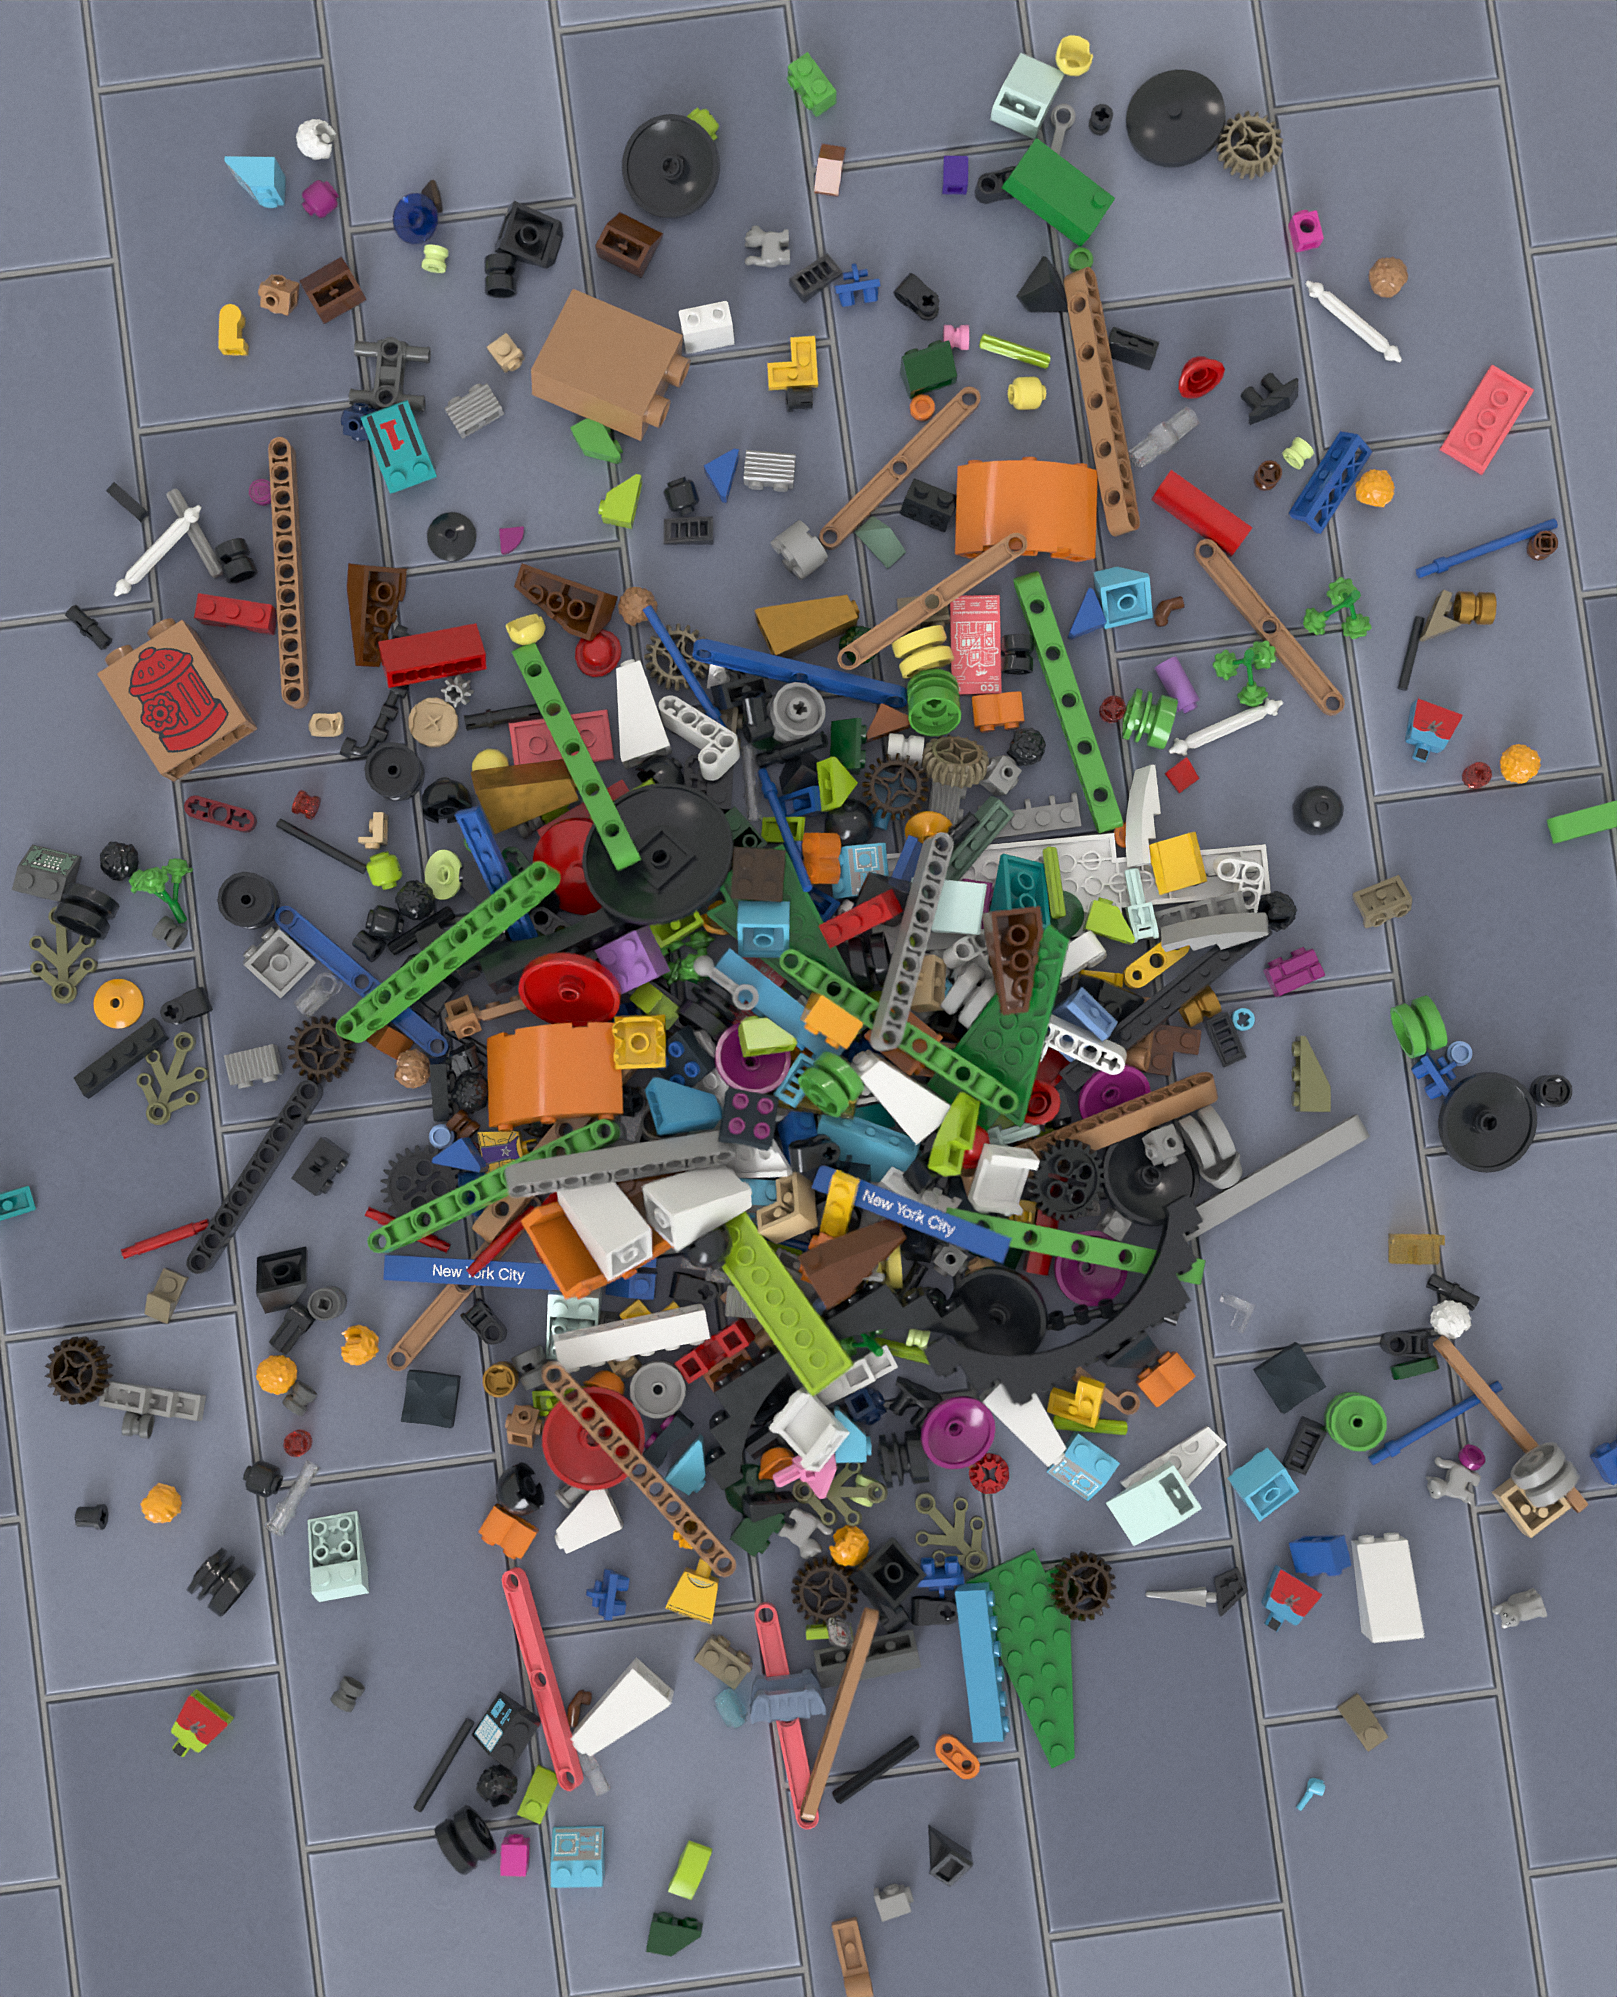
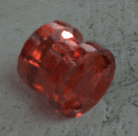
[1099,695,1126,723]
[1462,762,1492,789]
[292,790,321,820]
[283,1429,313,1457]

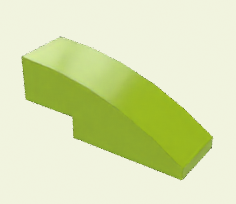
[928,1092,980,1176]

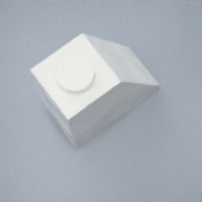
[555,1488,624,1554]

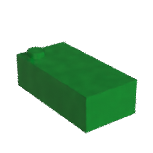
[1001,138,1116,247]

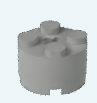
[770,520,828,581]

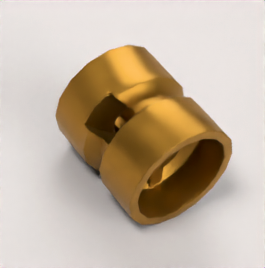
[1453,591,1497,625]
[1178,986,1222,1028]
[482,1361,519,1397]

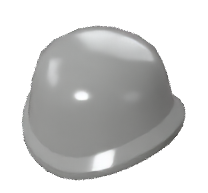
[1199,1151,1243,1189]

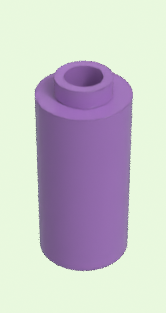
[1154,656,1200,714]

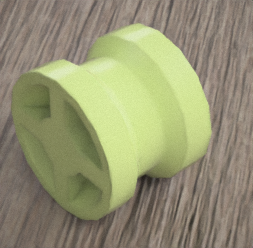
[421,245,449,273]
[1282,437,1314,469]
[905,1329,930,1349]

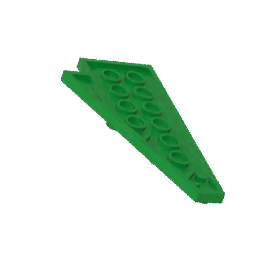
[706,844,875,1033]
[927,924,1070,1132]
[965,1548,1075,1768]

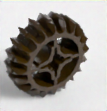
[861,753,929,821]
[287,1015,356,1083]
[44,1336,113,1405]
[1048,1551,1117,1622]
[791,1555,859,1626]

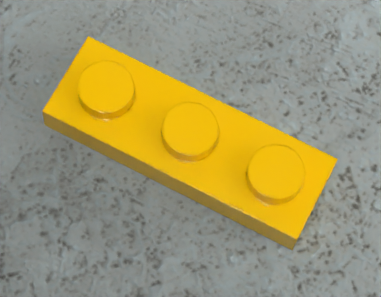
[819,1170,860,1238]

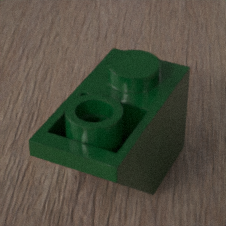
[730,1512,786,1558]
[646,1911,703,1957]

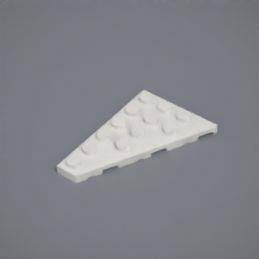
[693,1030,793,1178]

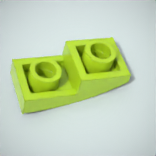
[668,1840,712,1900]

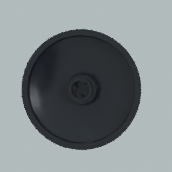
[1126,69,1226,167]
[622,114,720,219]
[1438,1072,1537,1173]
[1100,1127,1200,1227]
[949,1266,1048,1355]

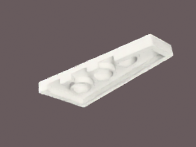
[1120,1426,1227,1489]

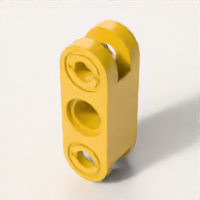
[1122,942,1190,989]

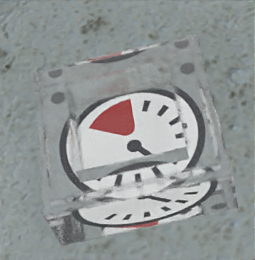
[826,1617,854,1650]

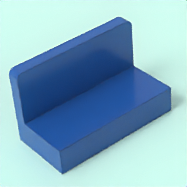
[891,835,923,882]

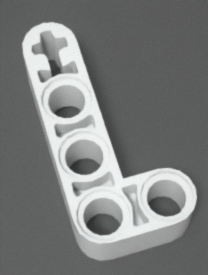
[658,696,740,780]
[1213,855,1264,913]
[943,929,993,984]
[1059,931,1107,985]
[1040,1015,1127,1075]

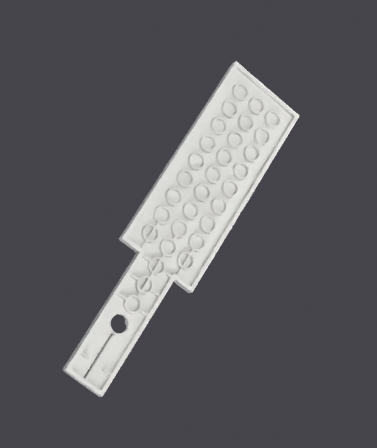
[872,833,1271,954]

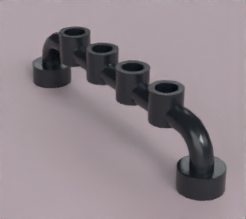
[339,624,411,759]
[1047,1298,1147,1331]

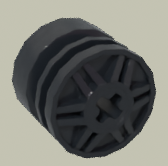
[675,976,742,1043]
[877,1428,930,1488]
[187,1547,256,1618]

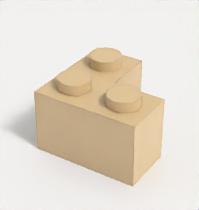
[757,1172,817,1244]
[1492,1478,1572,1538]

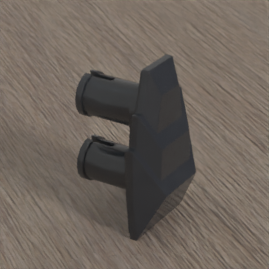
[1241,372,1298,425]
[889,1376,944,1429]

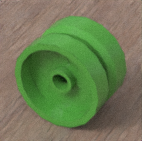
[1390,995,1447,1059]
[798,1052,864,1117]
[1324,1392,1387,1451]

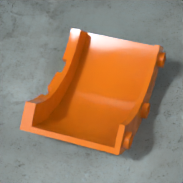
[955,457,1098,562]
[487,1022,623,1132]
[521,1201,674,1300]

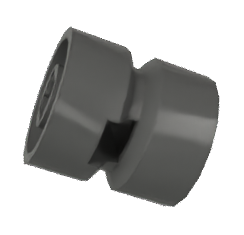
[308,1286,347,1321]
[511,1345,555,1391]

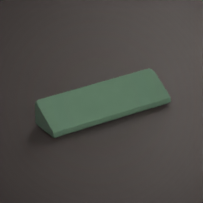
[929,796,1015,881]

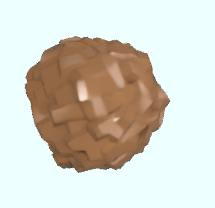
[1368,257,1408,298]
[618,587,658,627]
[394,1049,430,1089]

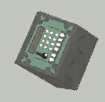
[12,844,82,903]

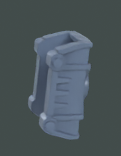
[749,1669,826,1724]

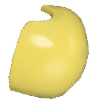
[1055,35,1093,76]
[506,614,546,645]
[472,748,509,771]

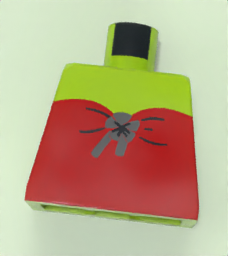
[171,1689,234,1757]

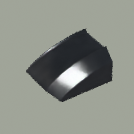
[495,201,563,269]
[398,953,464,1023]

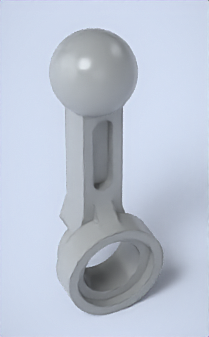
[1050,104,1075,155]
[693,955,759,1010]

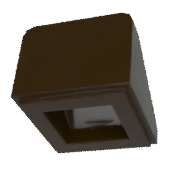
[421,180,443,216]

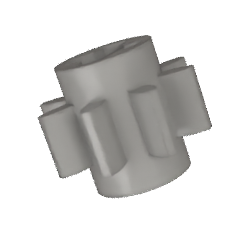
[441,675,474,708]

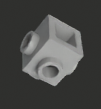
[979,755,1022,796]
[1142,1124,1185,1166]
[932,1243,968,1277]

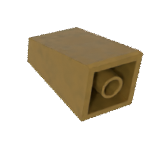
[754,595,860,659]
[471,759,579,834]

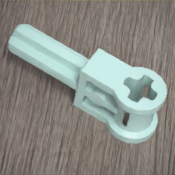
[1124,868,1159,943]
[987,1123,1040,1146]

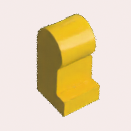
[218,304,248,355]

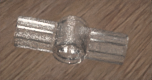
[1128,406,1200,470]

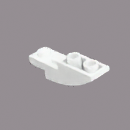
[797,1344,898,1406]

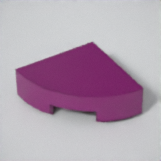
[499,526,525,555]

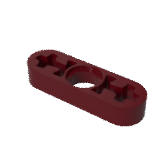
[184,795,257,833]

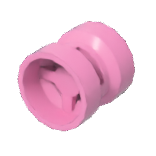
[943,325,969,350]

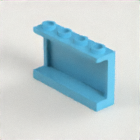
[817,1112,921,1182]

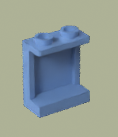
[1048,987,1118,1062]

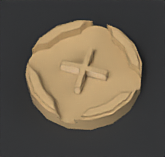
[408,698,459,748]

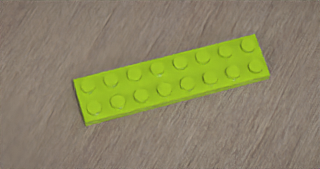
[712,1211,855,1396]

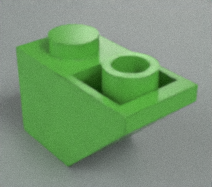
[570,418,623,464]

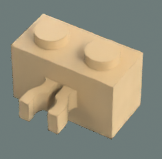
[905,955,946,1013]

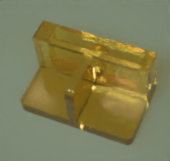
[1388,1233,1445,1265]

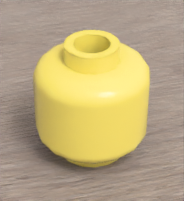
[1008,377,1046,410]

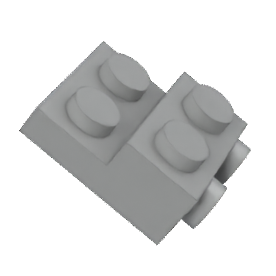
[243,926,316,998]

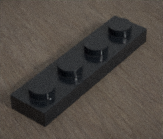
[73,1018,169,1099]

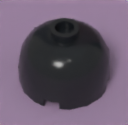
[635,755,684,785]
[422,777,472,823]
[1292,785,1344,835]
[824,798,875,846]
[681,1223,733,1270]
[496,1462,544,1516]

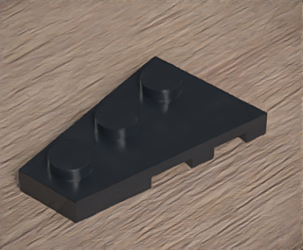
[1086,978,1145,1050]

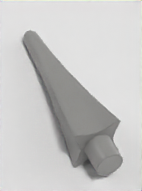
[1145,1587,1216,1608]

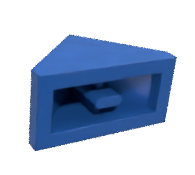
[704,448,740,503]
[1067,588,1107,640]
[808,886,841,922]
[432,1137,488,1172]

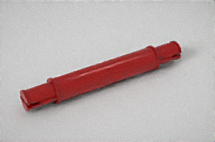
[466,1205,535,1277]
[365,1206,451,1254]
[121,1218,210,1259]

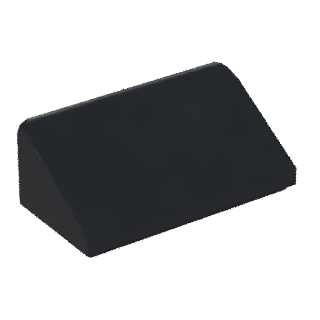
[1108,327,1159,371]

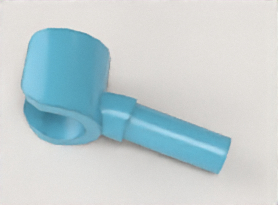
[1296,1778,1325,1811]

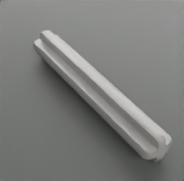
[166,489,224,578]

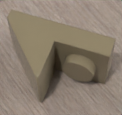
[1420,590,1461,642]
[144,1268,189,1324]
[1337,1693,1388,1752]

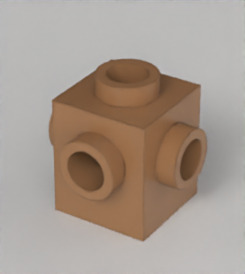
[258,274,299,316]
[444,995,482,1039]
[505,1405,544,1448]

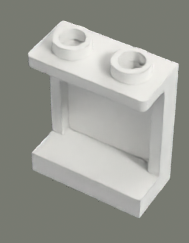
[679,301,735,354]
[968,1144,1039,1216]
[769,1390,850,1472]

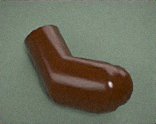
[1153,596,1184,627]
[567,1689,592,1727]

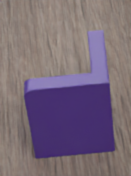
[942,156,968,194]

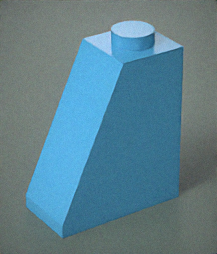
[645,1078,722,1135]

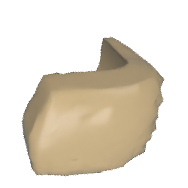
[308,712,344,737]

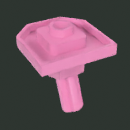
[773,1454,837,1499]

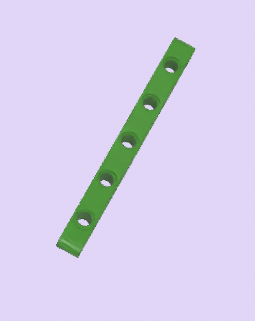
[1013,571,1123,834]
[511,642,641,871]
[336,861,560,1043]
[780,950,1018,1114]
[367,1119,621,1253]
[946,1207,1206,1285]

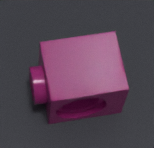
[1288,210,1324,253]
[500,1834,530,1877]

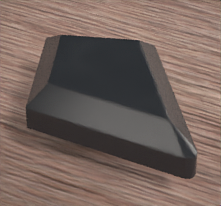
[1214,1567,1248,1616]

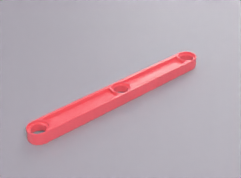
[502,1567,583,1791]
[755,1602,819,1829]

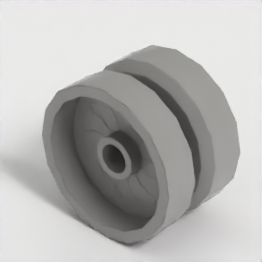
[766,682,825,744]
[940,963,997,1029]
[1177,1105,1236,1170]
[630,1360,686,1418]
[1510,1442,1580,1507]

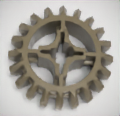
[1216,111,1283,180]
[644,623,710,691]
[922,734,989,789]

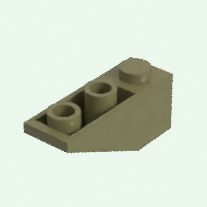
[1291,1036,1331,1112]

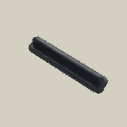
[387,906,455,955]

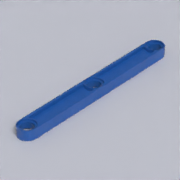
[692,639,907,708]
[274,906,450,1058]

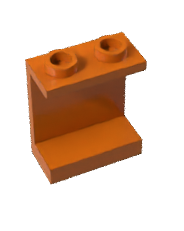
[864,1008,943,1076]

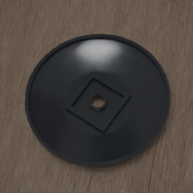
[582,783,734,925]

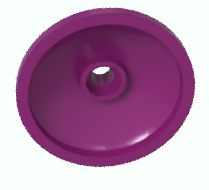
[715,1022,791,1094]
[1078,1064,1151,1119]
[1054,1230,1128,1307]
[921,1396,995,1469]

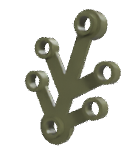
[29,906,97,1004]
[136,1032,209,1125]
[792,1462,888,1526]
[915,1492,988,1574]

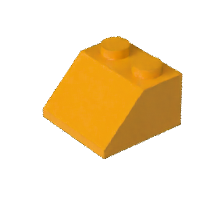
[800,992,864,1050]

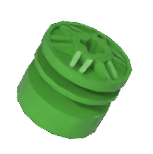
[907,669,961,736]
[1122,688,1178,750]

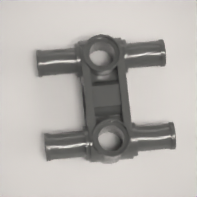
[349,337,431,412]

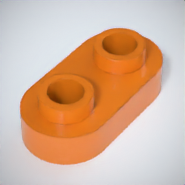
[935,1734,980,1779]

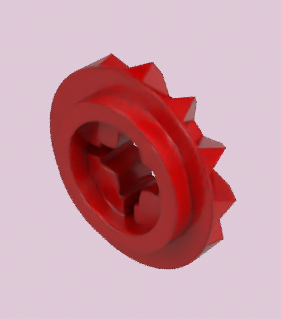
[969,1453,1009,1494]

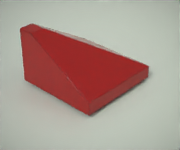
[1165,757,1199,793]

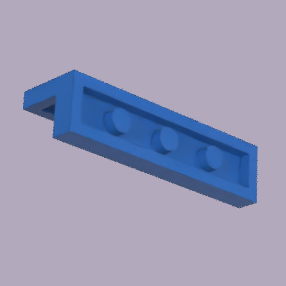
[1288,431,1373,534]

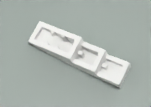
[1126,765,1161,868]

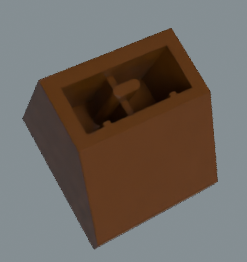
[595,212,664,278]
[299,257,367,324]

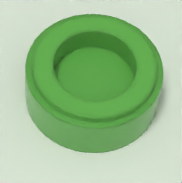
[1068,247,1093,272]

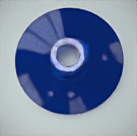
[393,193,438,244]

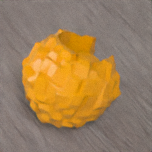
[1355,469,1395,507]
[1500,744,1541,784]
[341,1324,379,1366]
[256,1355,297,1395]
[140,1483,182,1523]
[829,1524,869,1566]

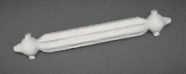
[1306,281,1402,362]
[114,505,201,597]
[1168,698,1283,756]

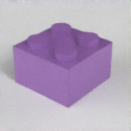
[595,925,670,994]

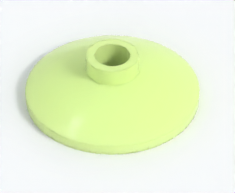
[425,850,462,900]

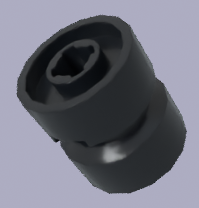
[484,253,517,298]
[214,538,258,584]
[1001,634,1034,675]
[1529,1075,1573,1108]

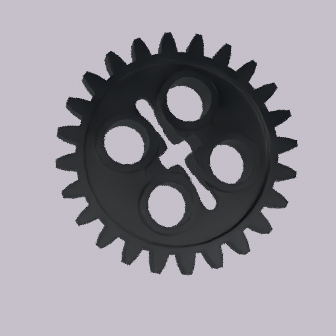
[1027,1138,1106,1222]
[380,1145,460,1226]

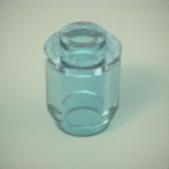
[713,1688,749,1729]

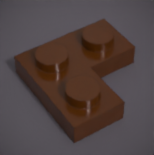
[1144,1024,1202,1076]

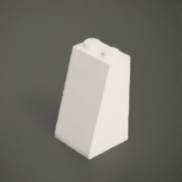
[616,659,673,769]
[850,1049,951,1144]
[643,1164,752,1251]
[557,1182,652,1281]
[979,1379,1066,1467]
[1351,1533,1424,1643]
[571,1657,674,1756]

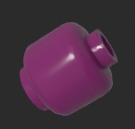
[301,180,339,218]

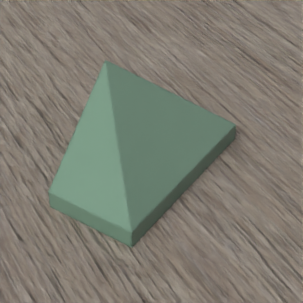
[855,516,906,569]

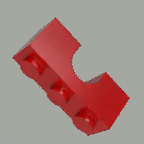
[194,593,277,635]
[819,889,903,948]
[674,1317,755,1384]

